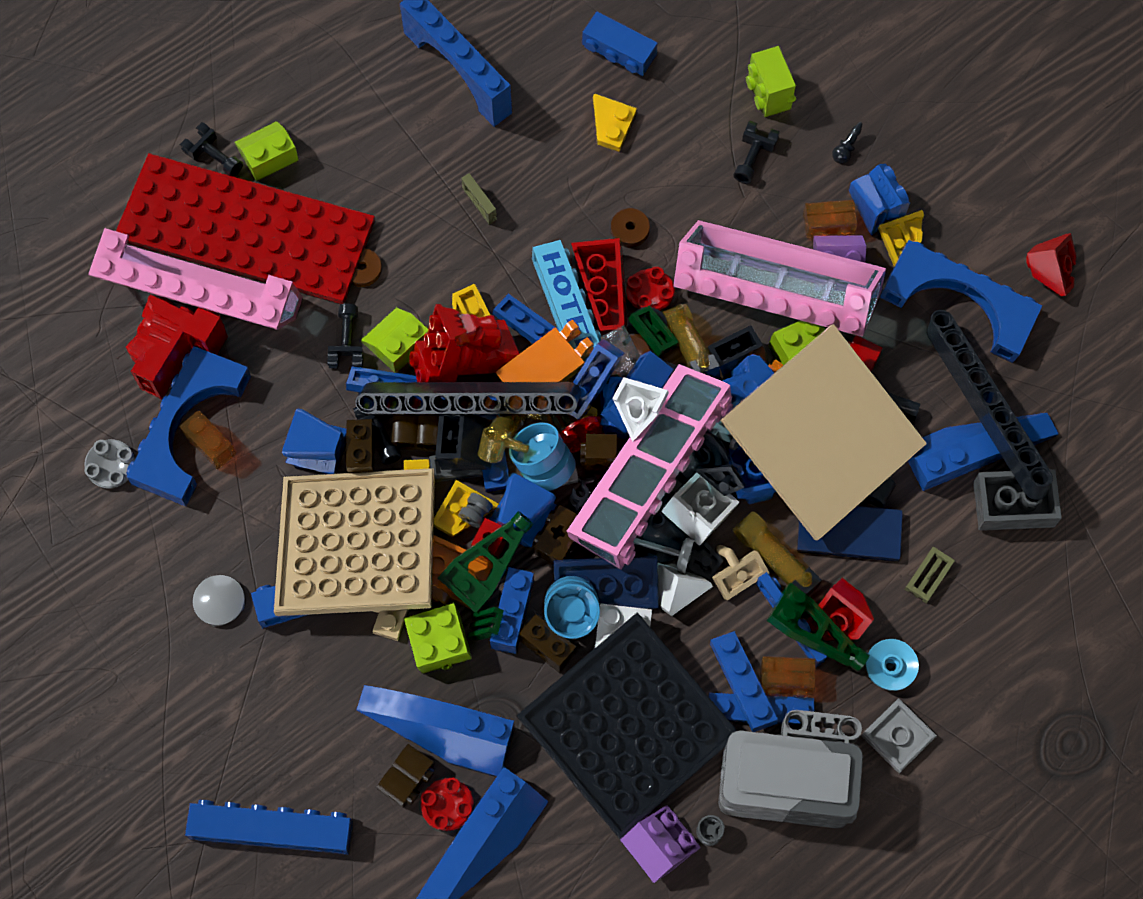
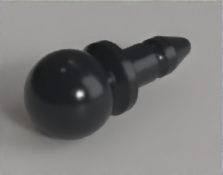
[832,122,863,164]

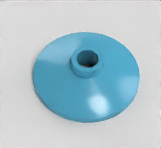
[866,639,919,691]

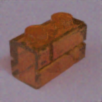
[803,200,857,239]
[180,411,236,470]
[760,656,815,698]

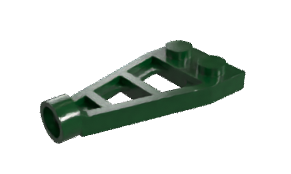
[438,511,534,613]
[766,582,870,671]

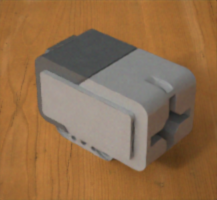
[718,710,863,828]

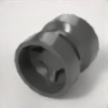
[458,493,493,528]
[696,815,724,846]

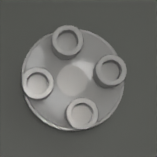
[84,439,135,488]
[193,575,245,626]

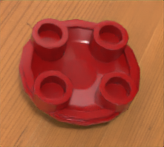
[626,266,675,311]
[560,416,605,453]
[421,778,474,831]

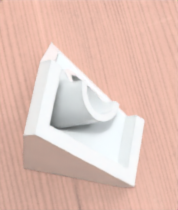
[612,377,669,442]
[657,563,713,616]

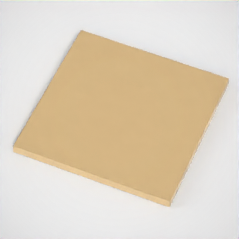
[720,324,927,540]
[274,468,435,616]

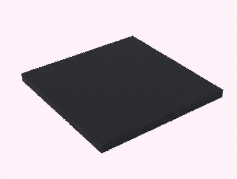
[516,612,737,839]

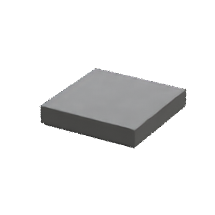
[861,698,937,773]

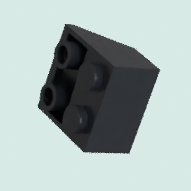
[706,325,769,381]
[435,414,495,470]

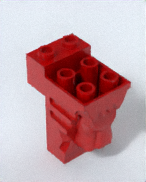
[126,294,228,400]
[409,304,519,382]

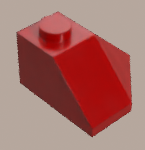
[1026,233,1076,296]
[806,578,874,641]

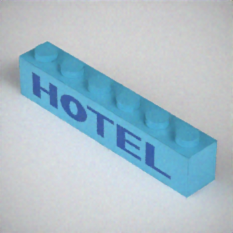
[532,240,602,377]

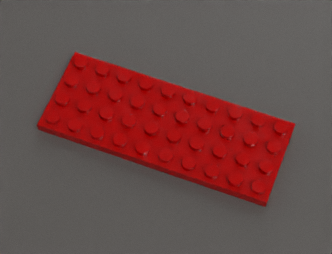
[116,153,375,304]

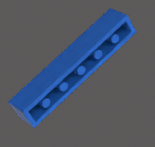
[185,800,353,854]

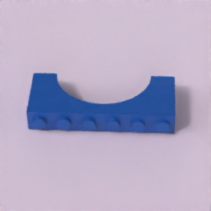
[400,0,512,127]
[880,240,1042,363]
[127,346,251,507]

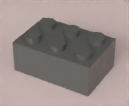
[973,469,1062,530]

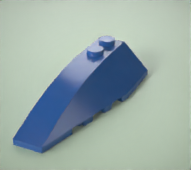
[908,413,1058,491]
[357,685,515,777]
[416,767,548,899]

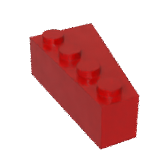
[571,238,628,342]

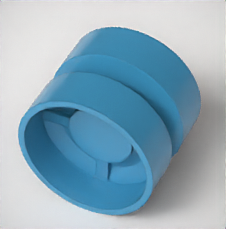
[509,423,576,491]
[544,576,600,639]

